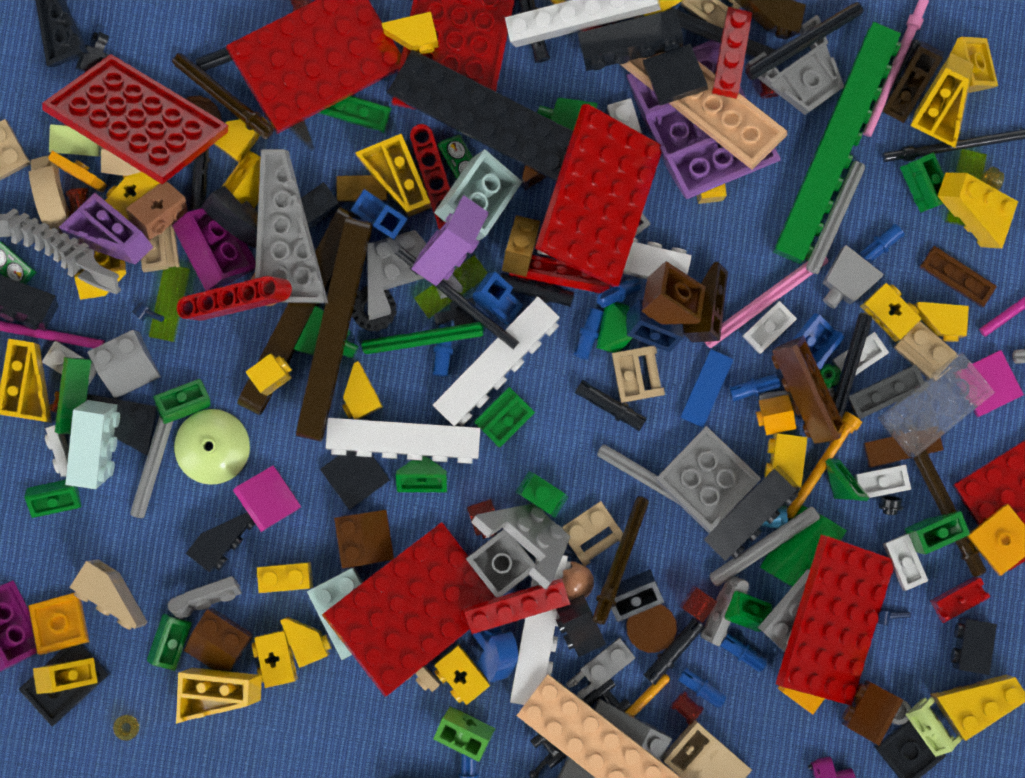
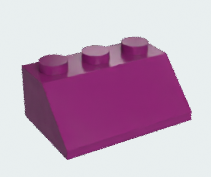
[172,208,256,291]
[0,581,37,672]

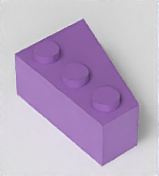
[58,193,153,265]
[411,195,489,286]

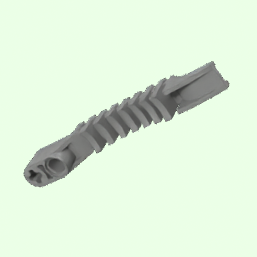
[0,208,121,294]

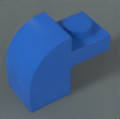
[350,189,408,239]
[472,272,523,325]
[470,627,518,683]

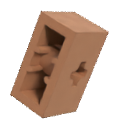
[126,182,188,241]

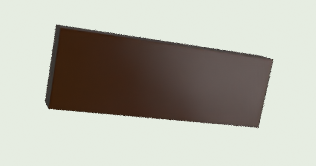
[919,246,997,308]
[863,426,944,468]

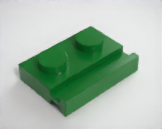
[474,387,535,448]

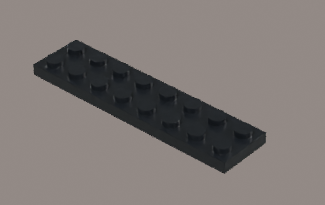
[387,50,573,182]

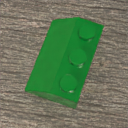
[759,505,847,588]

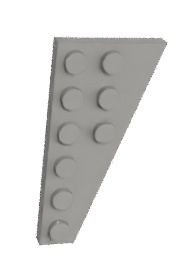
[255,149,328,303]

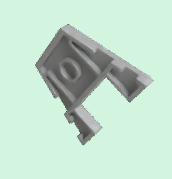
[744,15,844,115]
[368,230,463,320]
[471,504,570,589]

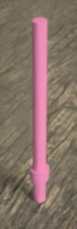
[862,0,929,137]

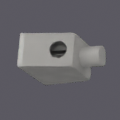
[823,245,884,309]

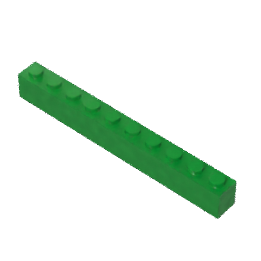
[772,22,901,264]

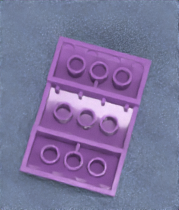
[626,40,780,199]

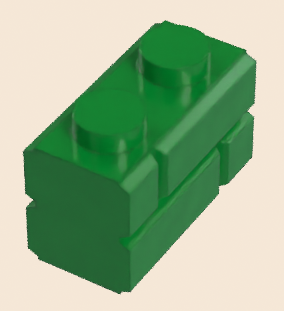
[900,152,944,213]

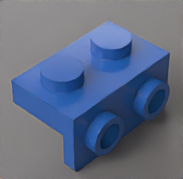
[793,313,845,370]

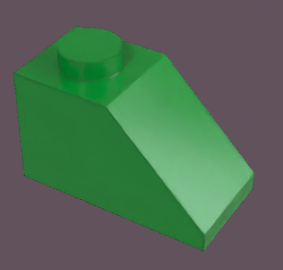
[904,511,970,555]

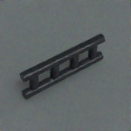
[530,678,631,769]

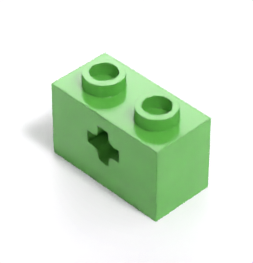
[433,706,496,762]

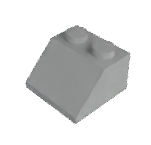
[88,330,161,399]
[466,529,535,598]

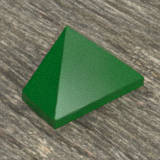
[596,302,632,353]
[396,456,447,492]
[825,458,870,501]

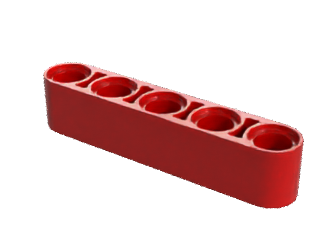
[410,124,450,230]
[177,276,292,321]

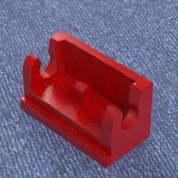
[930,577,990,623]

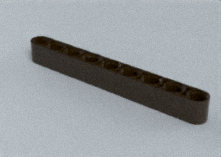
[237,207,363,416]
[296,217,372,442]

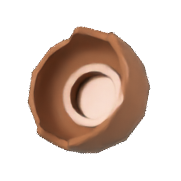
[562,561,594,601]

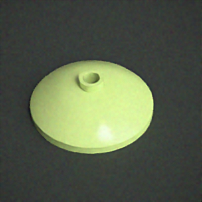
[174,409,250,484]

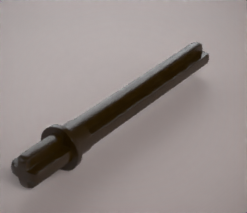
[172,53,274,139]
[913,450,986,577]
[592,496,649,625]

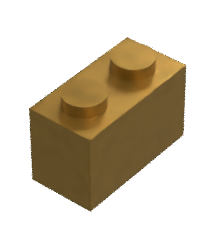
[502,215,540,277]

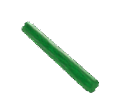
[362,322,484,354]

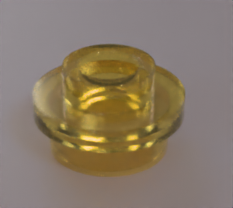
[982,167,1004,190]
[113,715,139,741]

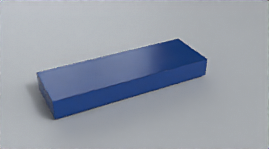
[680,349,734,428]

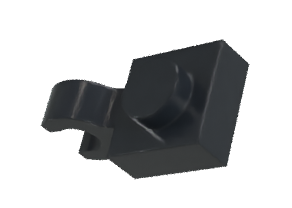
[76,32,109,73]
[434,298,478,326]

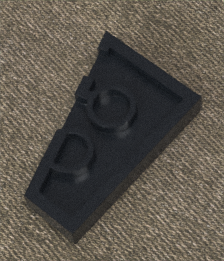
[35,0,89,67]
[86,394,158,456]

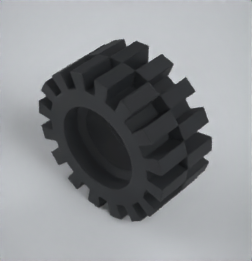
[352,286,397,332]

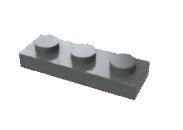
[848,365,927,419]

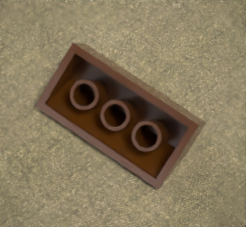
[771,335,845,444]

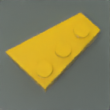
[910,53,974,148]
[355,133,432,217]
[938,173,1018,249]
[0,339,52,423]
[176,668,262,724]
[930,674,1025,741]

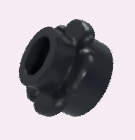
[878,496,904,515]

